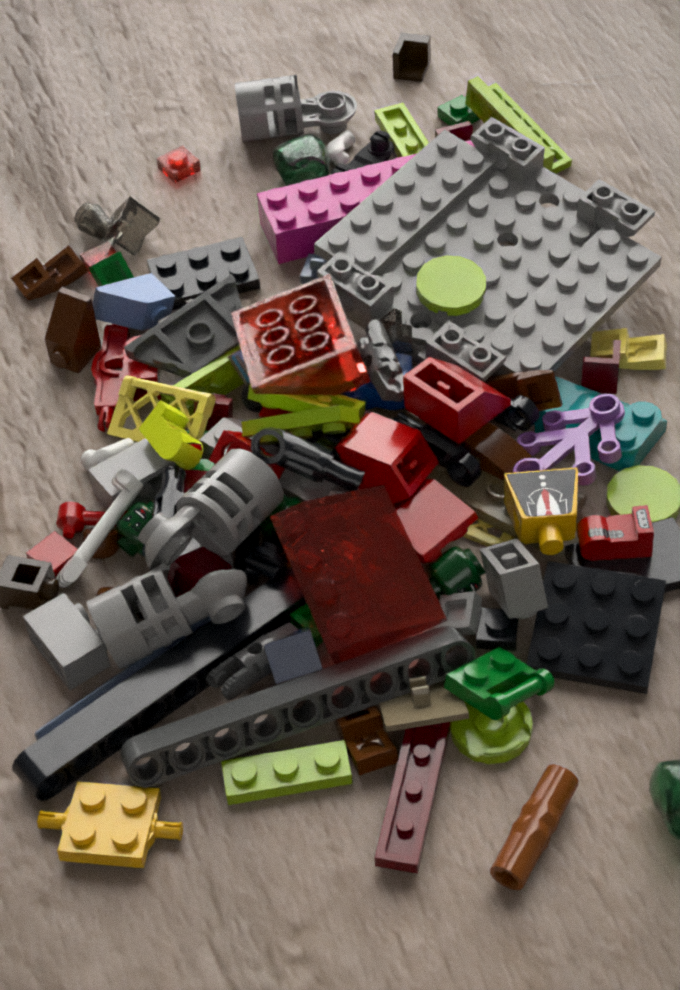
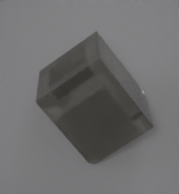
[103,196,160,256]
[379,308,427,359]

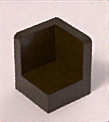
[392,32,431,82]

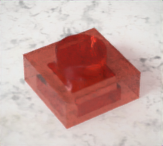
[156,145,201,183]

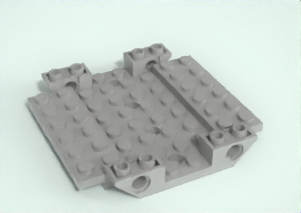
[314,117,662,382]

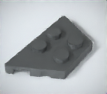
[124,274,250,378]

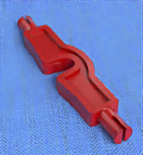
[91,324,130,432]

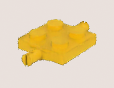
[37,781,183,868]

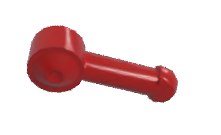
[56,501,128,539]

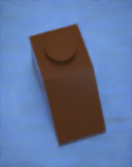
[44,287,102,374]

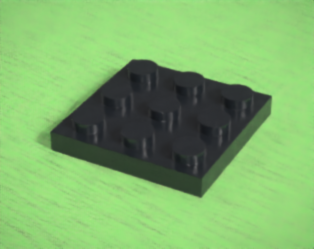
[526,561,666,694]

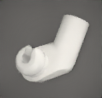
[326,130,355,166]
[81,438,134,472]

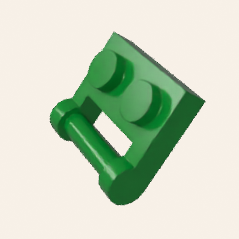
[444,647,555,720]

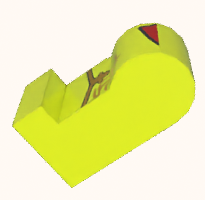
[139,400,203,470]

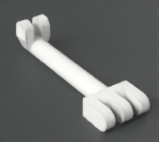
[56,469,144,588]

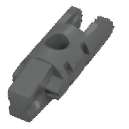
[357,319,404,402]
[205,623,299,700]

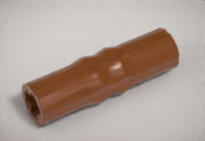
[490,764,579,890]

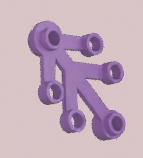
[513,394,625,485]

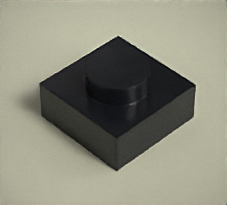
[476,607,519,651]

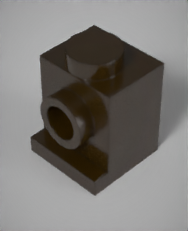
[0,555,59,610]

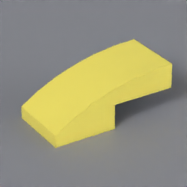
[590,328,667,370]

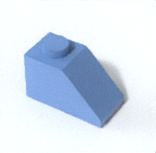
[93,273,175,331]

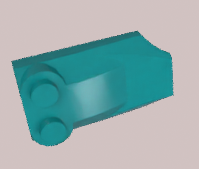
[534,376,667,472]

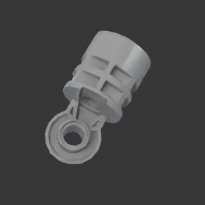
[234,75,357,142]
[138,449,284,570]
[87,565,247,670]

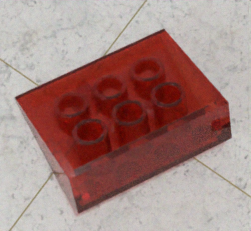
[231,274,371,395]
[270,485,447,664]

